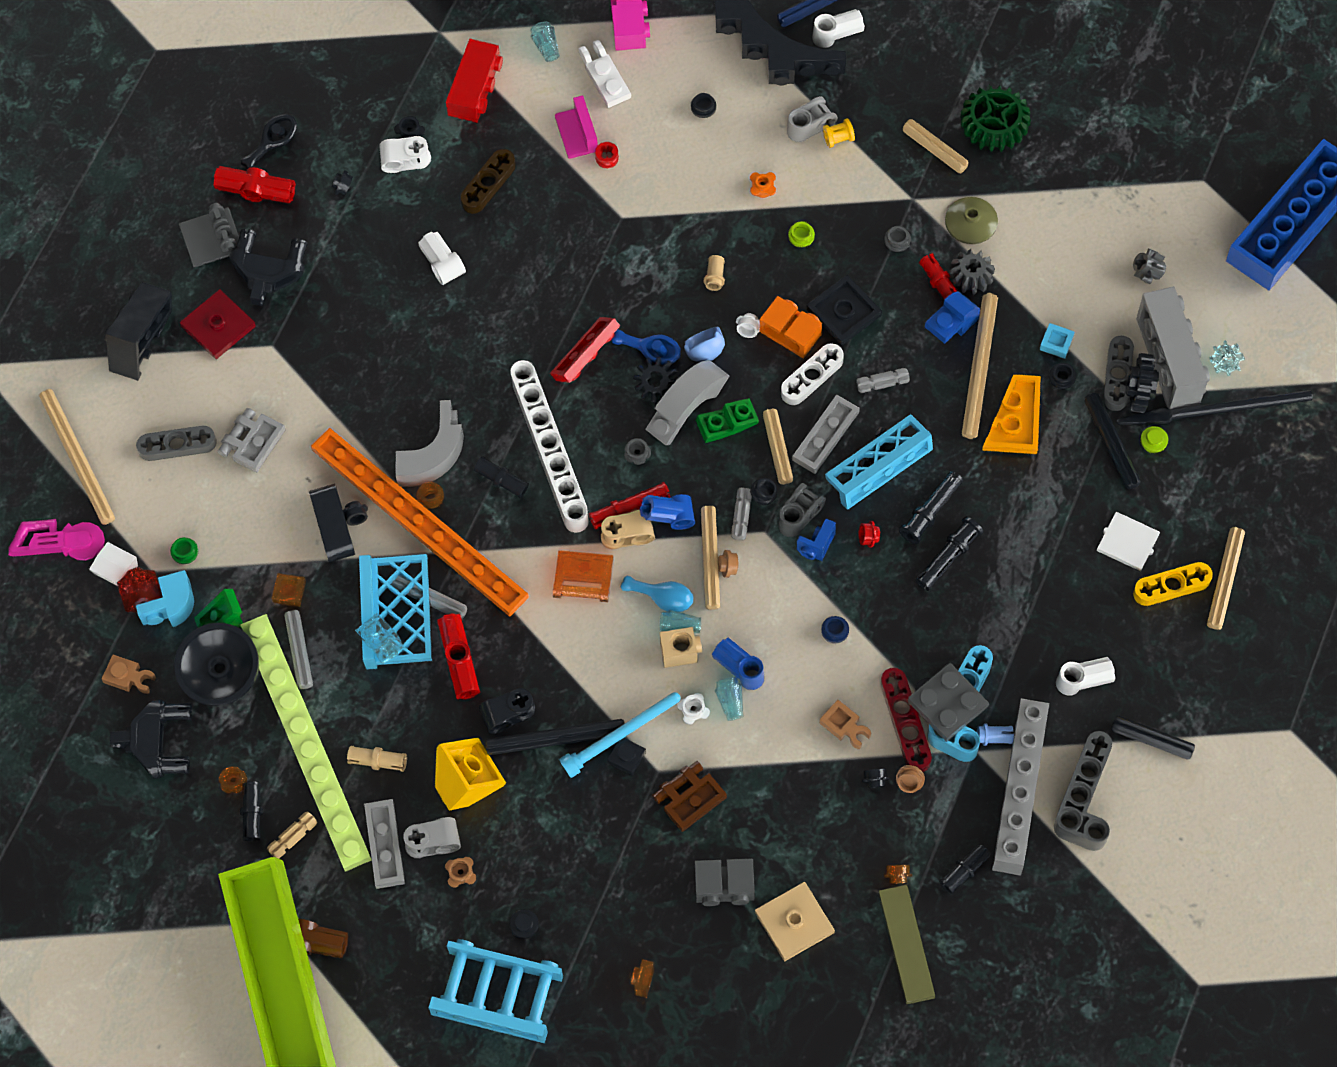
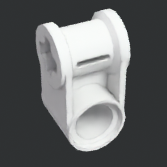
[380,136,431,173]

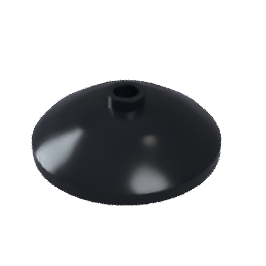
[174,623,259,706]

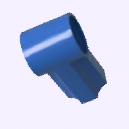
[640,495,695,530]
[712,637,765,690]

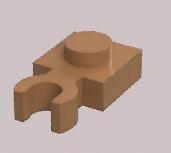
[102,655,156,694]
[819,700,871,750]

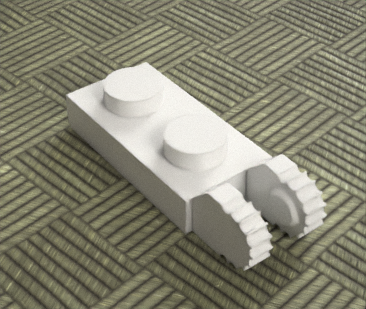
[578,40,631,108]

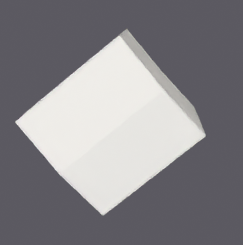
[89,542,138,589]

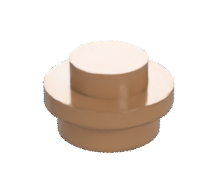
[718,550,739,578]
[896,765,925,793]

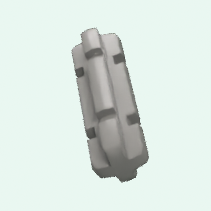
[856,368,910,393]
[731,487,752,540]

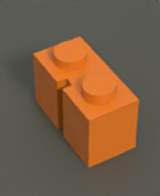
[759,296,822,359]

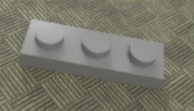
[792,395,860,474]
[364,799,405,889]

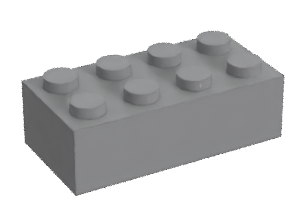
[1136,287,1210,409]

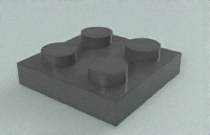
[908,663,989,742]

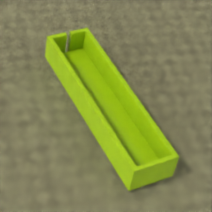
[218,856,336,1067]

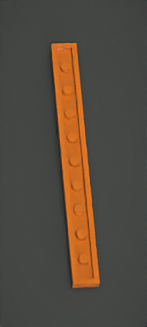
[311,428,529,617]

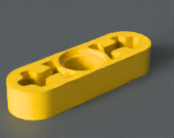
[1133,562,1213,606]

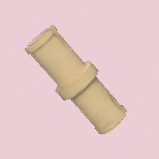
[347,746,407,772]

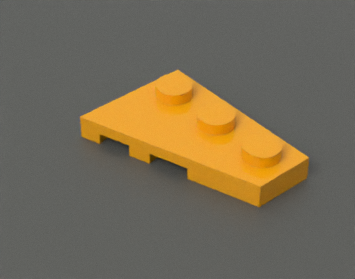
[982,375,1041,454]

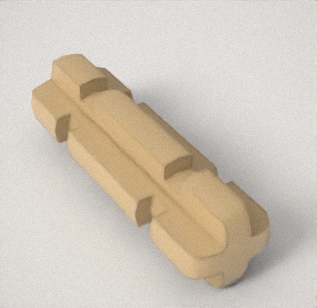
[267,812,317,858]

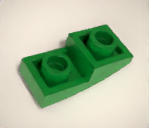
[696,398,759,443]

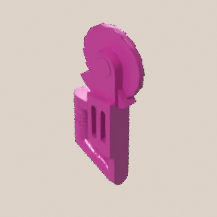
[8,519,105,561]

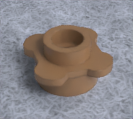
[445,857,476,888]

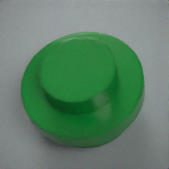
[170,537,198,564]

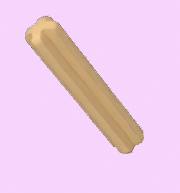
[903,119,969,173]
[763,408,793,485]

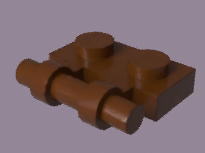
[652,761,727,832]

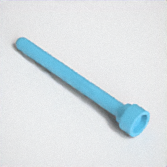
[559,692,681,778]

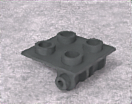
[179,203,239,268]

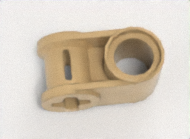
[601,510,655,549]

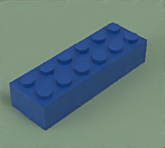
[1226,139,1337,291]

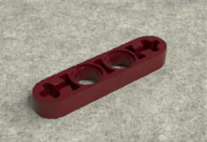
[881,668,932,772]

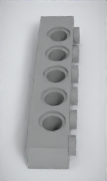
[992,698,1049,876]

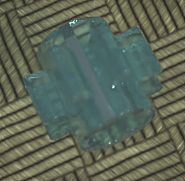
[1209,340,1245,376]

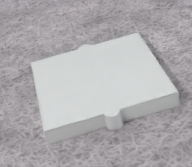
[1097,512,1160,571]

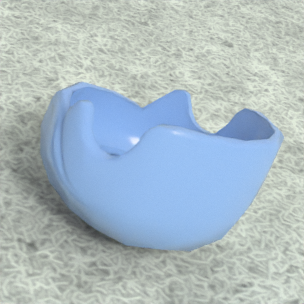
[684,327,725,362]

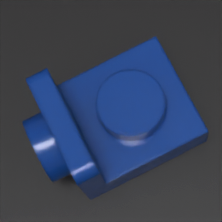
[797,519,836,561]

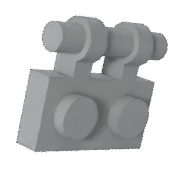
[218,408,286,473]

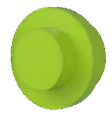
[788,221,815,247]
[1141,426,1168,453]

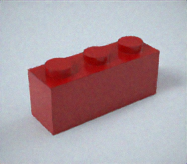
[446,38,503,123]

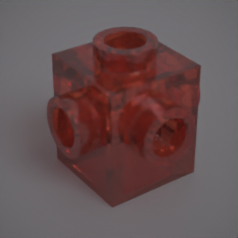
[117,568,163,612]

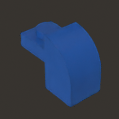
[925,291,980,344]

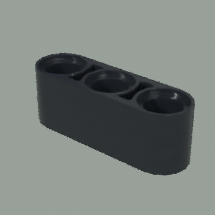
[309,483,355,562]

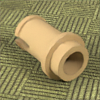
[704,255,725,291]

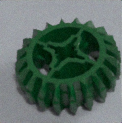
[960,84,1031,152]

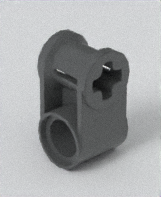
[778,483,826,537]

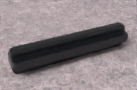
[1112,716,1195,760]

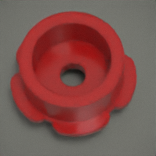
[858,521,880,548]

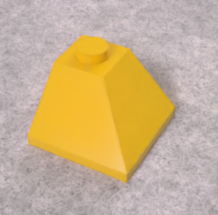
[435,738,506,810]

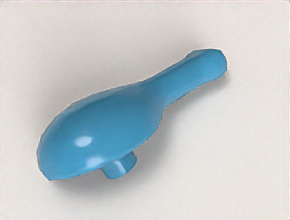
[620,575,693,613]

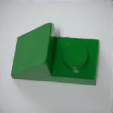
[194,589,243,629]

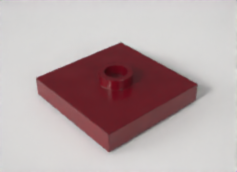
[180,289,256,360]

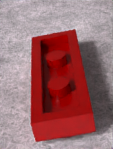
[550,317,620,383]

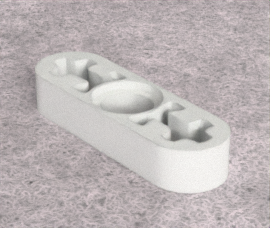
[781,344,844,405]

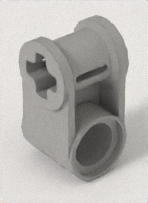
[787,96,838,142]
[404,817,461,858]

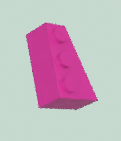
[610,0,650,51]

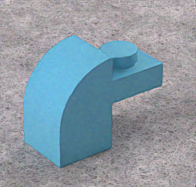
[136,570,194,627]

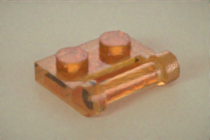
[553,550,614,603]

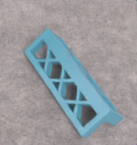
[825,414,933,510]

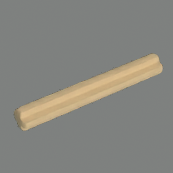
[701,506,720,610]
[1207,527,1245,630]

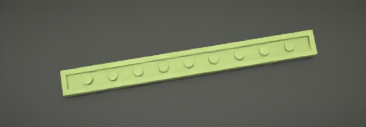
[241,614,372,872]

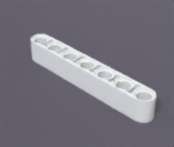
[511,360,589,533]

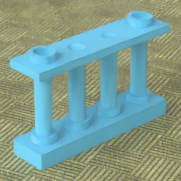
[429,939,563,1043]

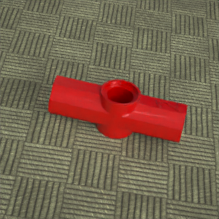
[213,166,296,204]
[437,613,480,700]

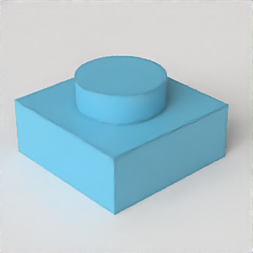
[1040,323,1075,359]

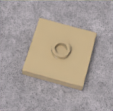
[755,882,835,962]

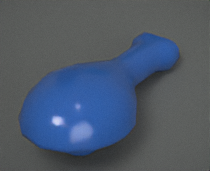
[611,329,681,365]

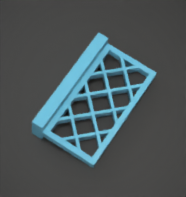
[359,554,432,669]

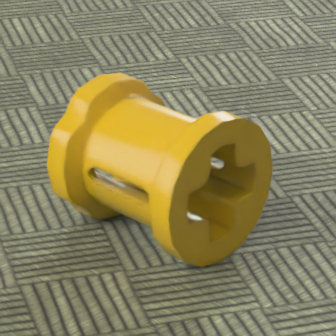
[823,118,855,148]

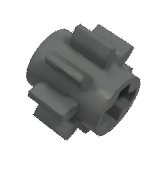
[1133,248,1166,284]

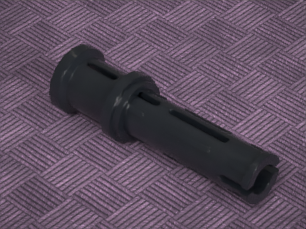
[899,471,963,544]
[915,516,984,591]

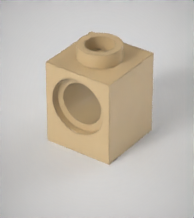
[659,627,702,668]

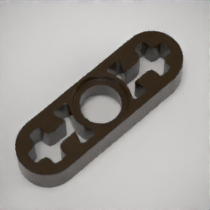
[461,149,516,214]

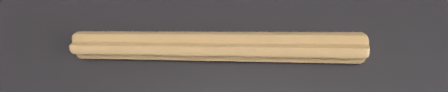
[962,293,998,439]
[39,389,115,525]

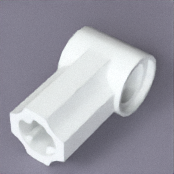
[812,9,865,48]
[418,232,466,285]
[1056,657,1115,696]

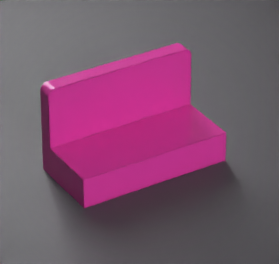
[555,95,598,159]

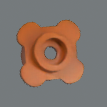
[750,172,776,198]

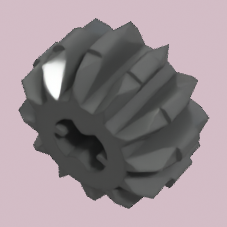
[949,248,995,296]

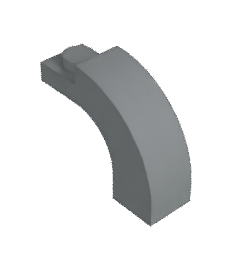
[646,360,730,445]
[396,400,464,487]

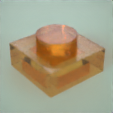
[272,573,306,607]
[631,959,654,998]

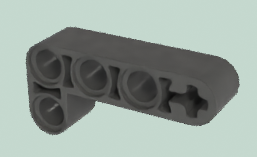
[1054,731,1112,851]

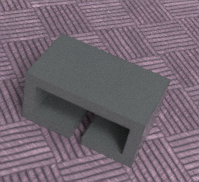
[695,859,755,906]

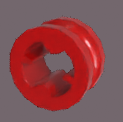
[595,142,619,168]

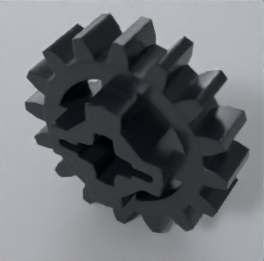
[1125,353,1159,413]

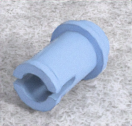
[977,723,1014,746]

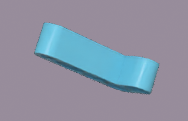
[927,645,993,762]

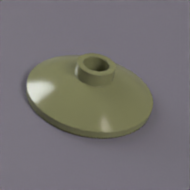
[945,197,998,244]

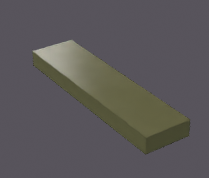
[878,885,935,1005]

